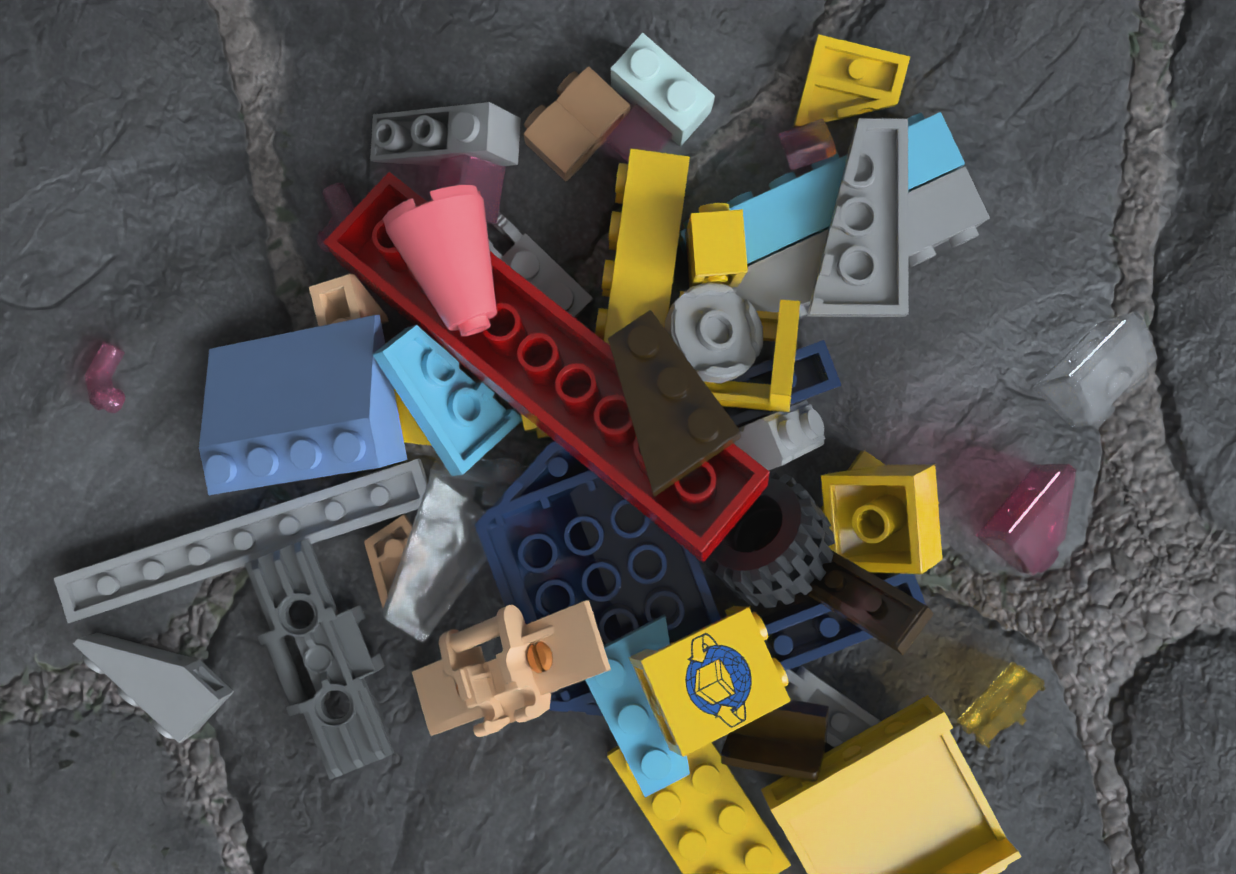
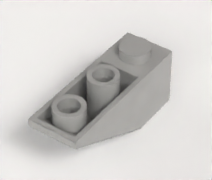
[370,102,521,168]
[73,633,234,743]

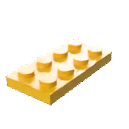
[607,742,791,874]

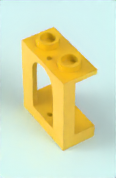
[669,291,800,412]

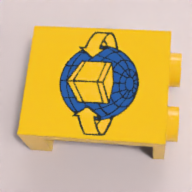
[629,606,791,757]

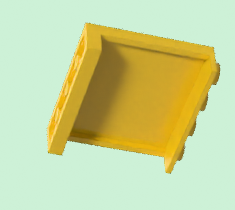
[761,695,1021,874]

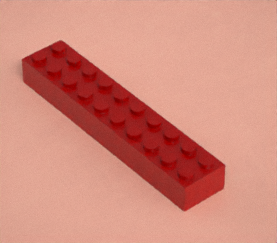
[323,172,770,563]

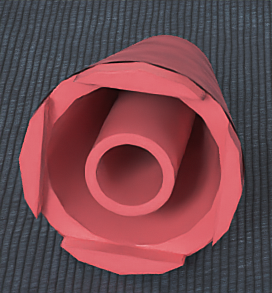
[383,185,497,336]

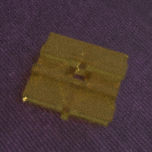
[956,662,1046,748]

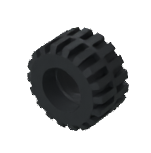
[704,472,835,608]

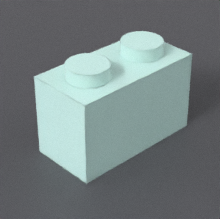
[611,33,715,147]

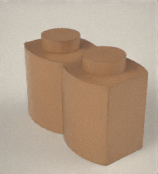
[524,67,631,181]

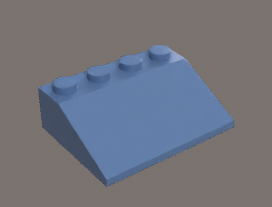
[199,315,407,495]

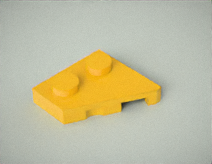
[793,34,910,129]

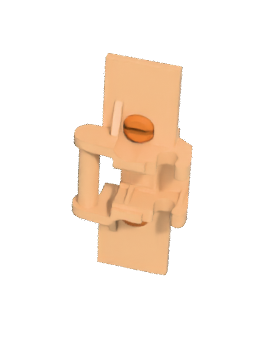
[412,600,611,737]

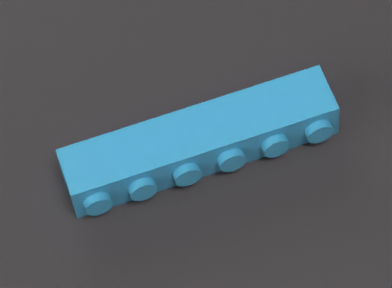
[678,112,965,266]

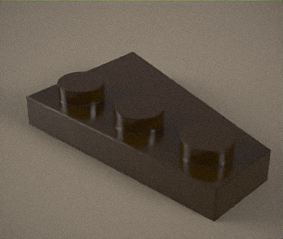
[608,310,741,497]

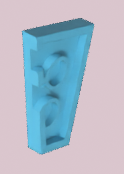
[372,325,522,476]
[585,614,690,797]

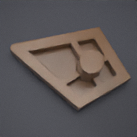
[364,514,431,609]

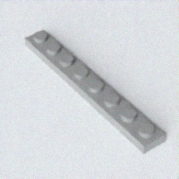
[54,459,435,623]

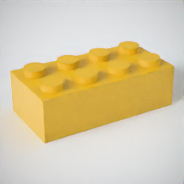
[595,149,690,345]

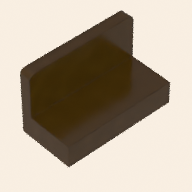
[721,699,829,781]

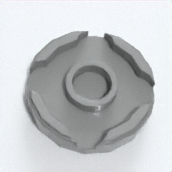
[665,282,763,383]

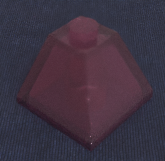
[976,464,1076,576]

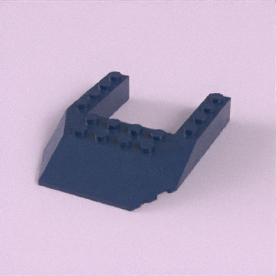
[475,340,926,716]

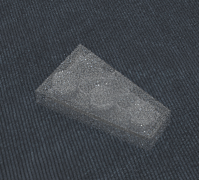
[382,472,487,642]

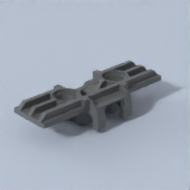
[245,538,394,780]

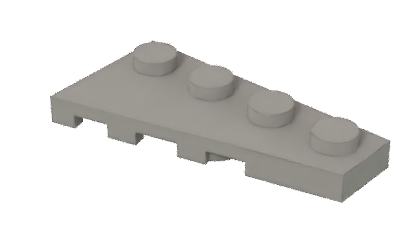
[807,118,909,317]

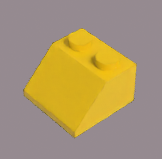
[821,465,942,574]

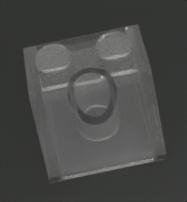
[1033,311,1157,428]

